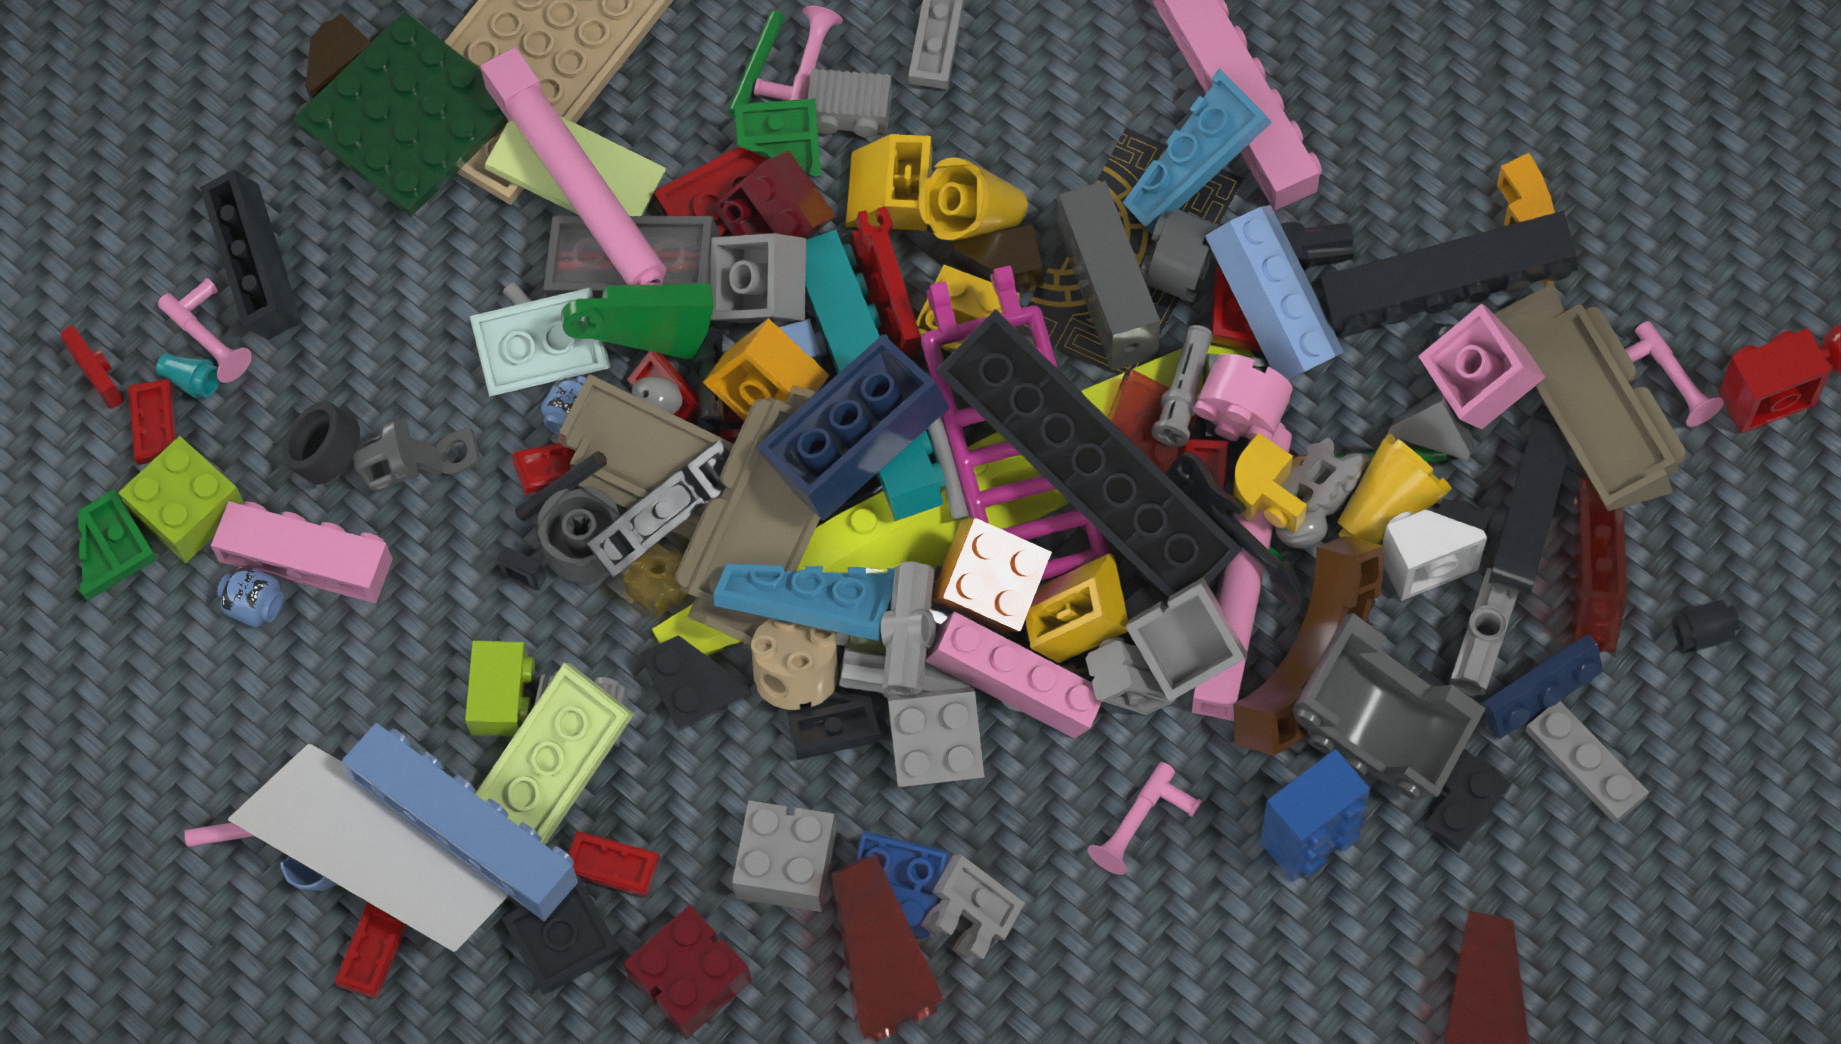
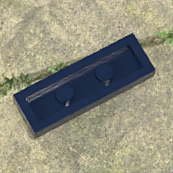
[1483,635,1603,739]

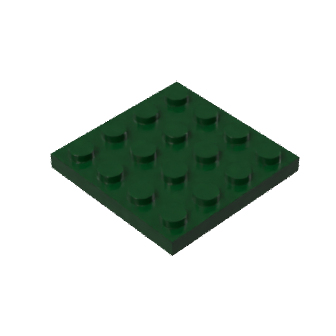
[293,11,508,217]

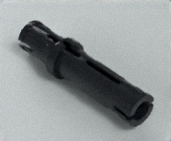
[694,327,725,434]

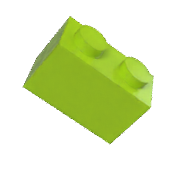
[465,641,535,737]

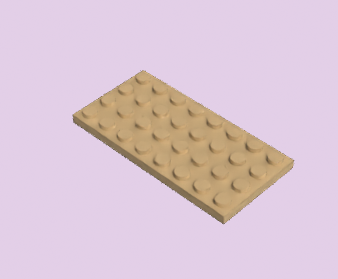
[445,0,673,205]

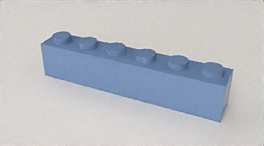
[342,723,578,921]

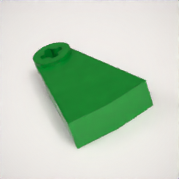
[561,284,714,360]

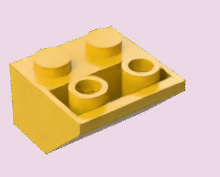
[846,134,932,231]
[916,265,1020,352]
[1025,553,1128,663]

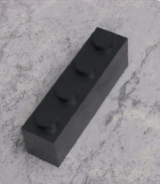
[200,169,302,340]

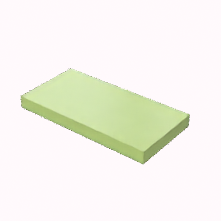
[485,116,666,216]
[475,663,634,845]

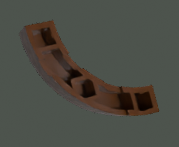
[1233,536,1384,756]

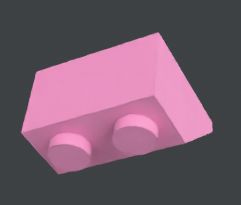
[1418,304,1546,429]

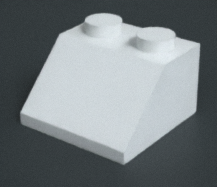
[1383,510,1487,601]

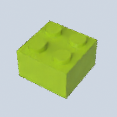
[118,436,244,564]

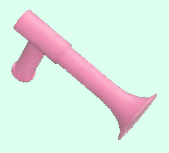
[754,6,843,101]
[158,278,252,383]
[1625,321,1724,427]
[1087,762,1202,875]

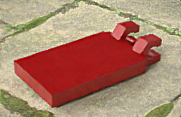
[850,207,921,361]

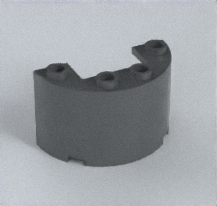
[1293,613,1486,800]

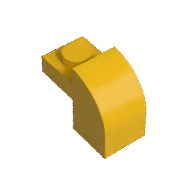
[1233,433,1307,534]

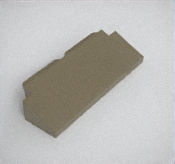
[1494,283,1686,511]
[559,374,734,540]
[675,385,820,645]

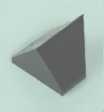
[1387,390,1475,460]

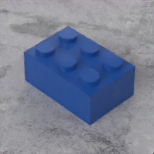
[1260,749,1370,882]

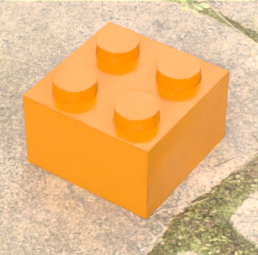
[703,318,829,421]

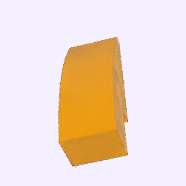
[1497,153,1555,287]

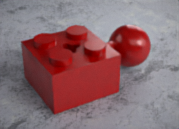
[1718,323,1841,434]

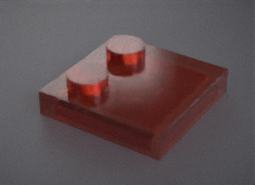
[1107,369,1198,473]

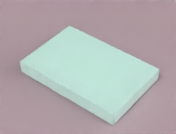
[470,287,611,397]

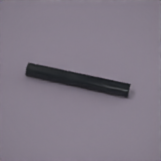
[515,451,607,521]

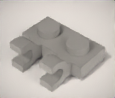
[921,855,1025,959]

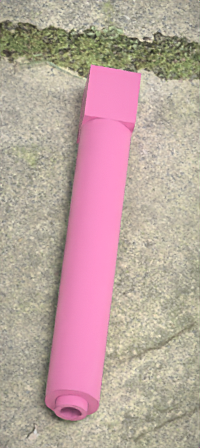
[480,47,666,285]
[1192,423,1292,721]

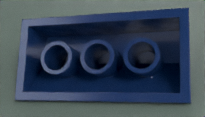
[756,334,949,521]

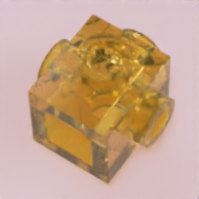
[623,542,688,619]

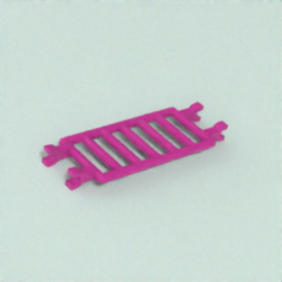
[921,265,1110,631]

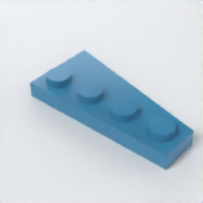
[1123,68,1272,234]
[713,564,895,641]

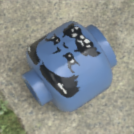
[541,376,587,436]
[217,565,284,627]

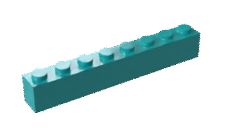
[805,230,947,521]

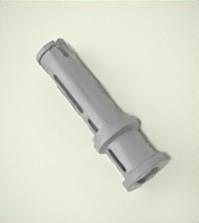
[1152,325,1213,447]

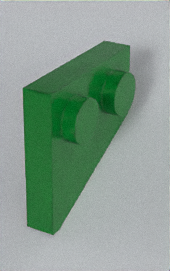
[734,98,821,178]
[78,489,157,601]

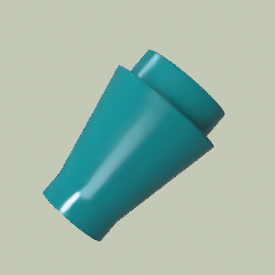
[156,353,220,399]

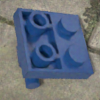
[844,831,950,939]

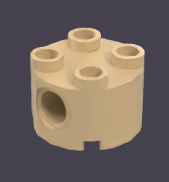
[751,618,838,710]

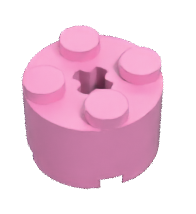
[1193,354,1293,441]

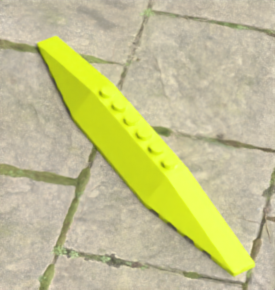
[652,342,1255,656]

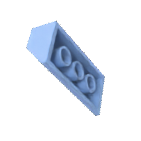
[1205,205,1344,380]

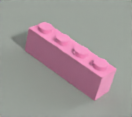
[211,501,393,604]
[925,612,1102,739]

